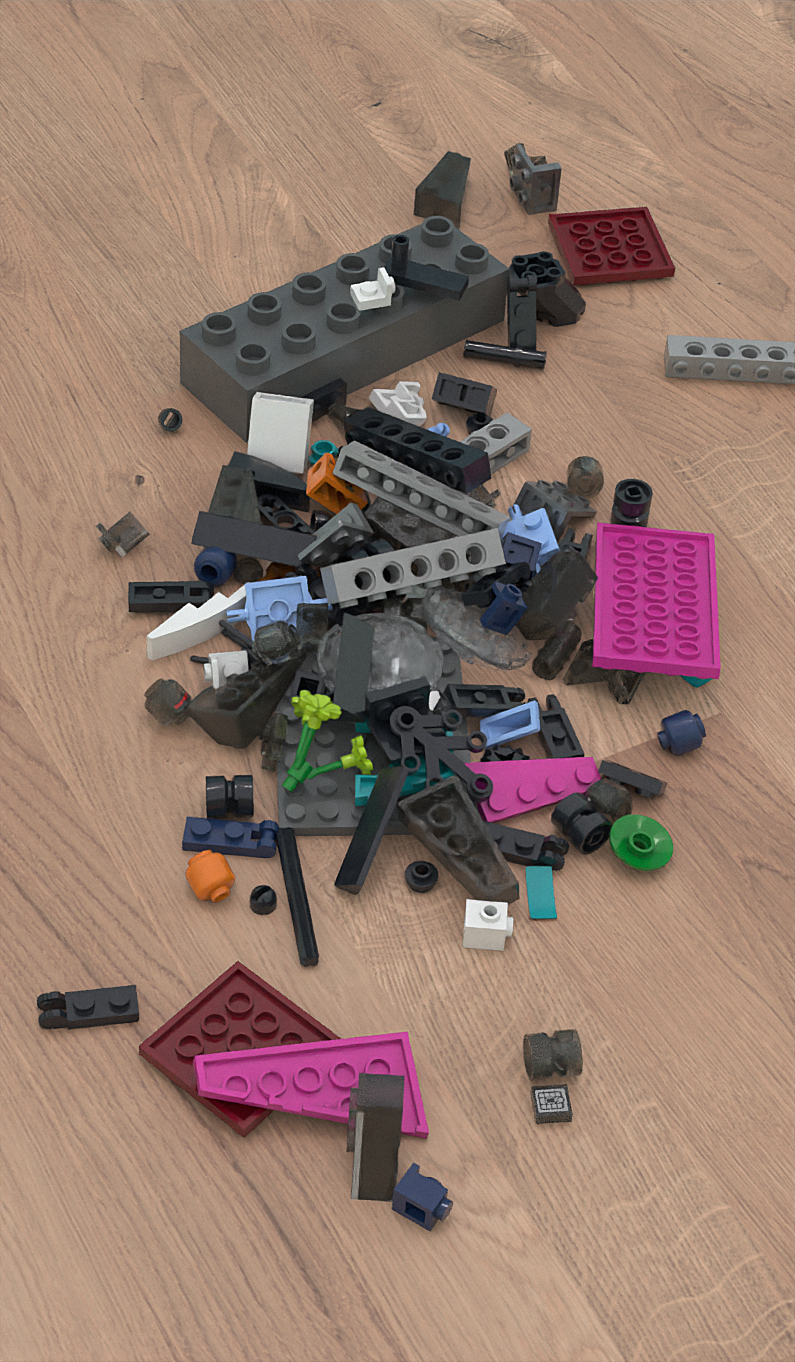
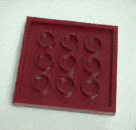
[548,207,675,285]
[139,961,341,1138]

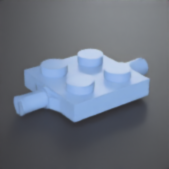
[501,505,560,578]
[226,576,332,644]

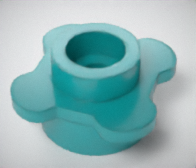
[309,440,339,464]

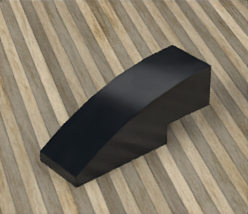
[228,451,310,513]

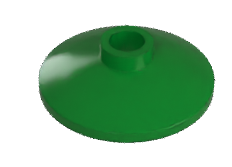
[609,814,674,871]

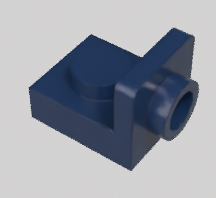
[501,532,542,574]
[480,581,528,635]

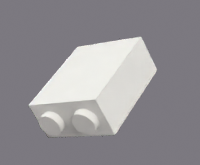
[247,392,314,476]

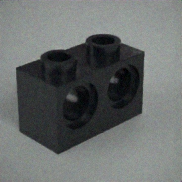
[432,372,497,417]

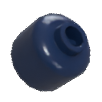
[194,547,237,587]
[657,710,706,756]

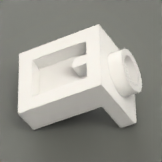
[350,267,395,311]
[204,651,249,691]

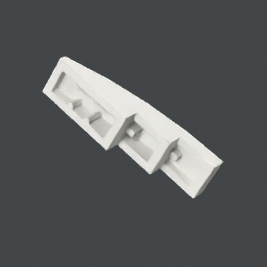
[147,582,249,660]

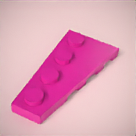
[464,757,604,823]

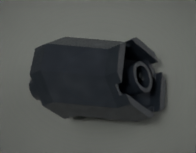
[508,251,586,327]

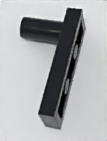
[384,235,469,301]

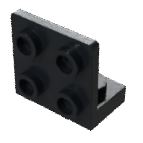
[365,676,447,764]

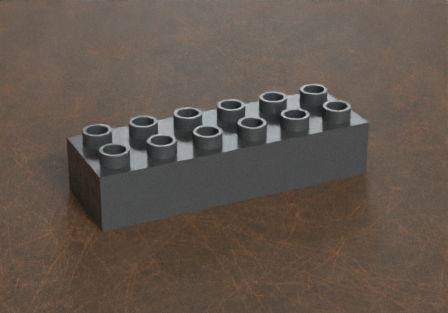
[180,215,510,443]

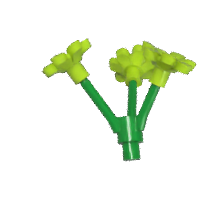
[281,690,373,793]

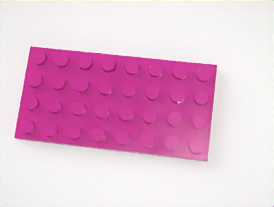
[592,523,721,679]

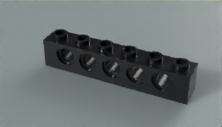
[343,407,491,494]

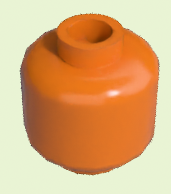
[185,850,235,903]

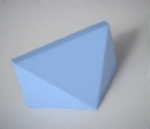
[480,701,541,750]

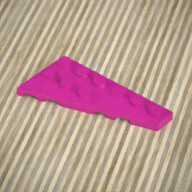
[193,1031,429,1139]

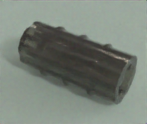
[532,621,582,680]

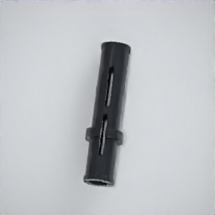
[463,340,547,369]

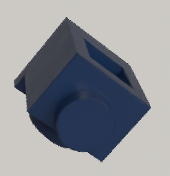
[392,1162,453,1231]

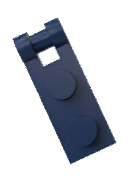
[182,817,279,858]

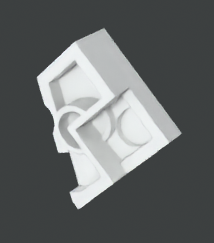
[368,381,427,426]

